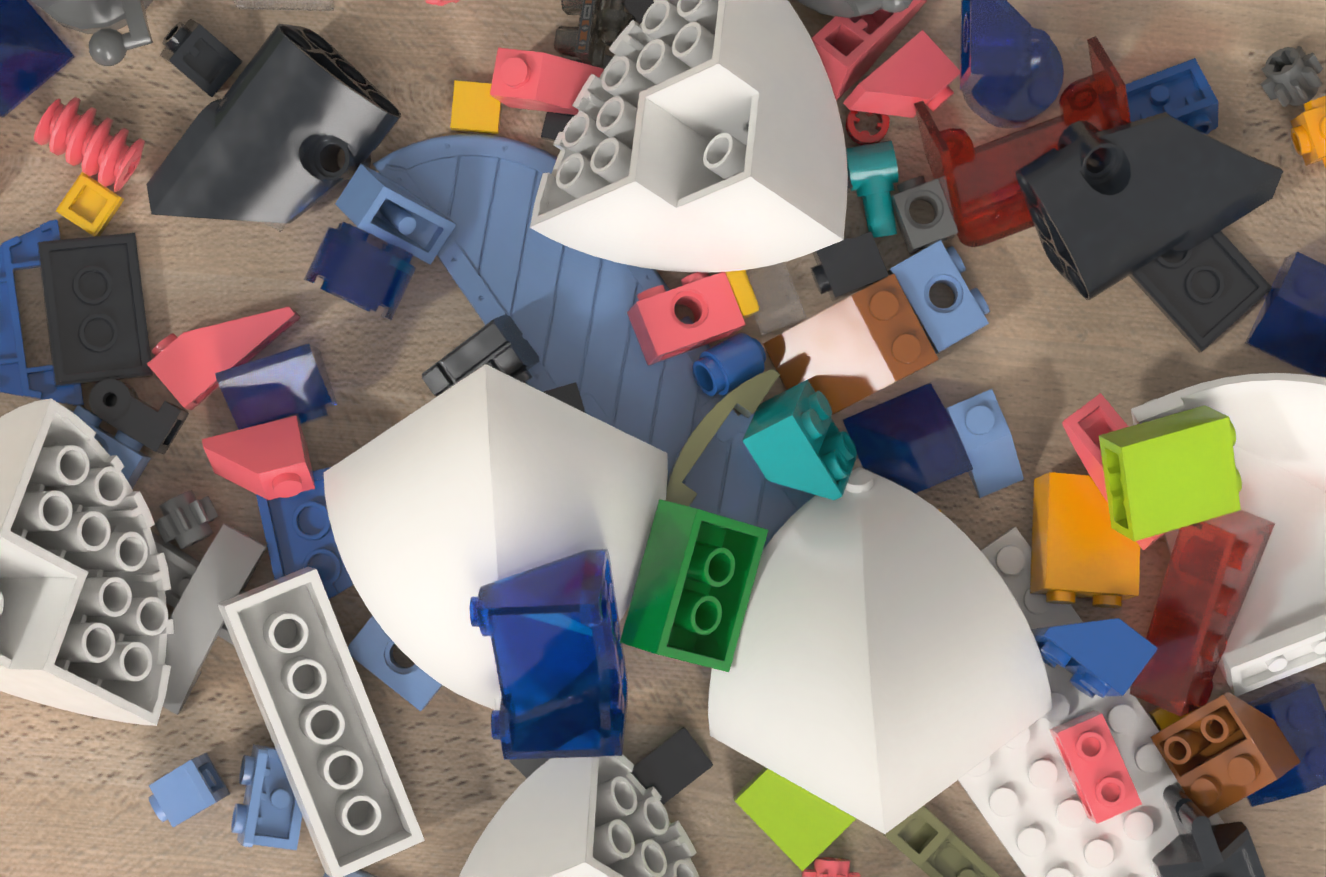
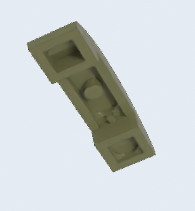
[665,369,780,506]
[883,806,1001,877]

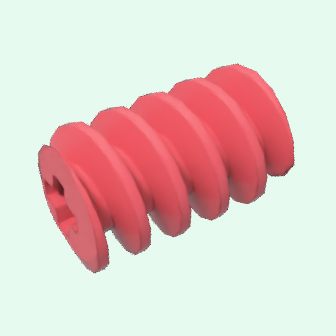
[34,96,145,193]

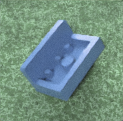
[231,744,302,850]

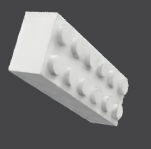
[217,567,425,877]

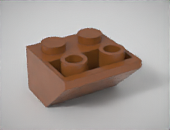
[1150,692,1301,818]

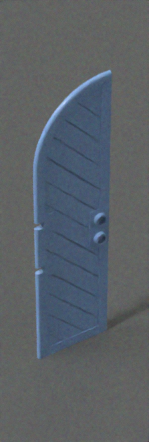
[373,134,814,549]

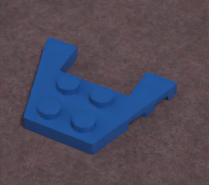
[0,220,84,406]

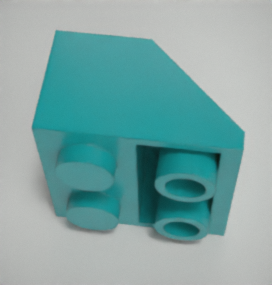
[742,379,857,500]

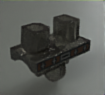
[554,0,636,68]

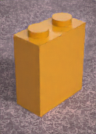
[1030,472,1140,608]

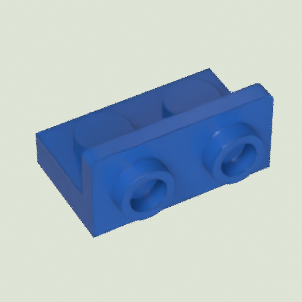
[1106,58,1219,134]

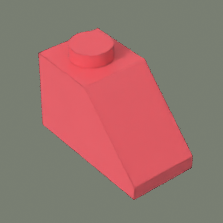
[843,30,961,118]
[490,47,604,115]
[202,416,315,500]

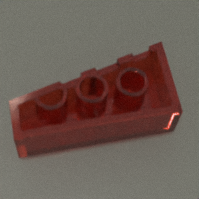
[1129,510,1275,717]

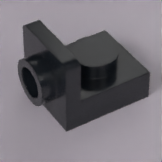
[160,19,243,97]

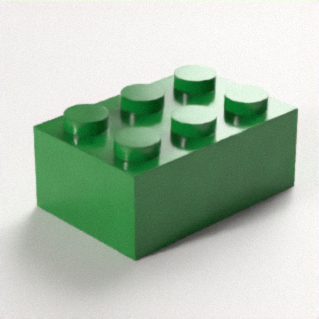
[619,499,768,672]

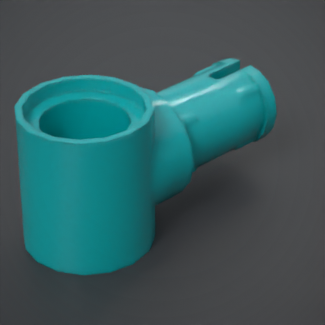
[846,140,899,238]

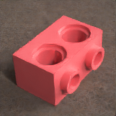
[1049,710,1142,824]

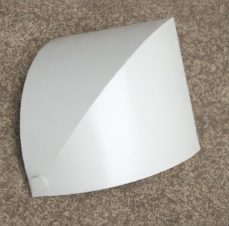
[324,364,668,716]
[1131,373,1326,697]
[708,467,1053,834]

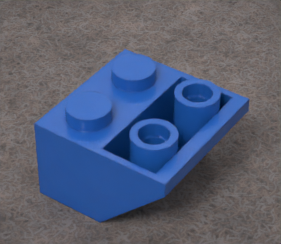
[1031,618,1158,698]

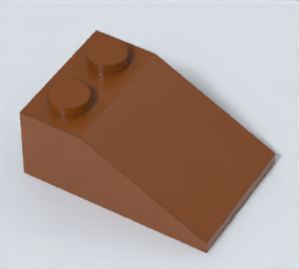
[763,274,939,415]

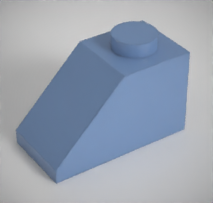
[335,164,456,265]
[942,389,1024,498]
[149,753,230,827]

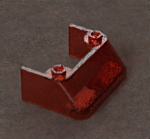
[914,36,1131,247]

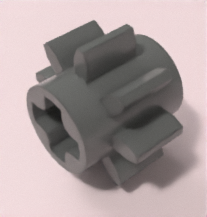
[1261,46,1323,107]
[155,490,219,549]

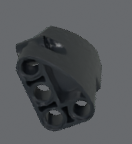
[146,24,401,223]
[1015,112,1283,300]

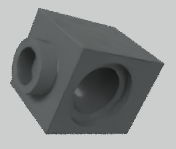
[891,175,959,254]

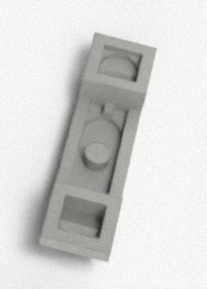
[163,523,267,715]

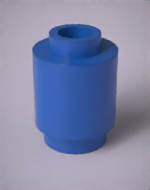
[692,333,766,396]

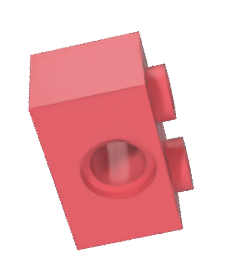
[627,272,746,366]

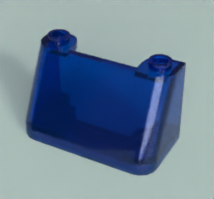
[469,549,628,760]

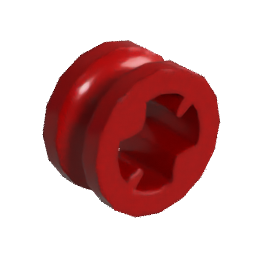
[845,110,890,145]

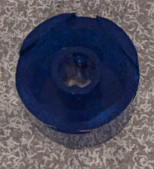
[961,24,1064,129]
[303,222,416,321]

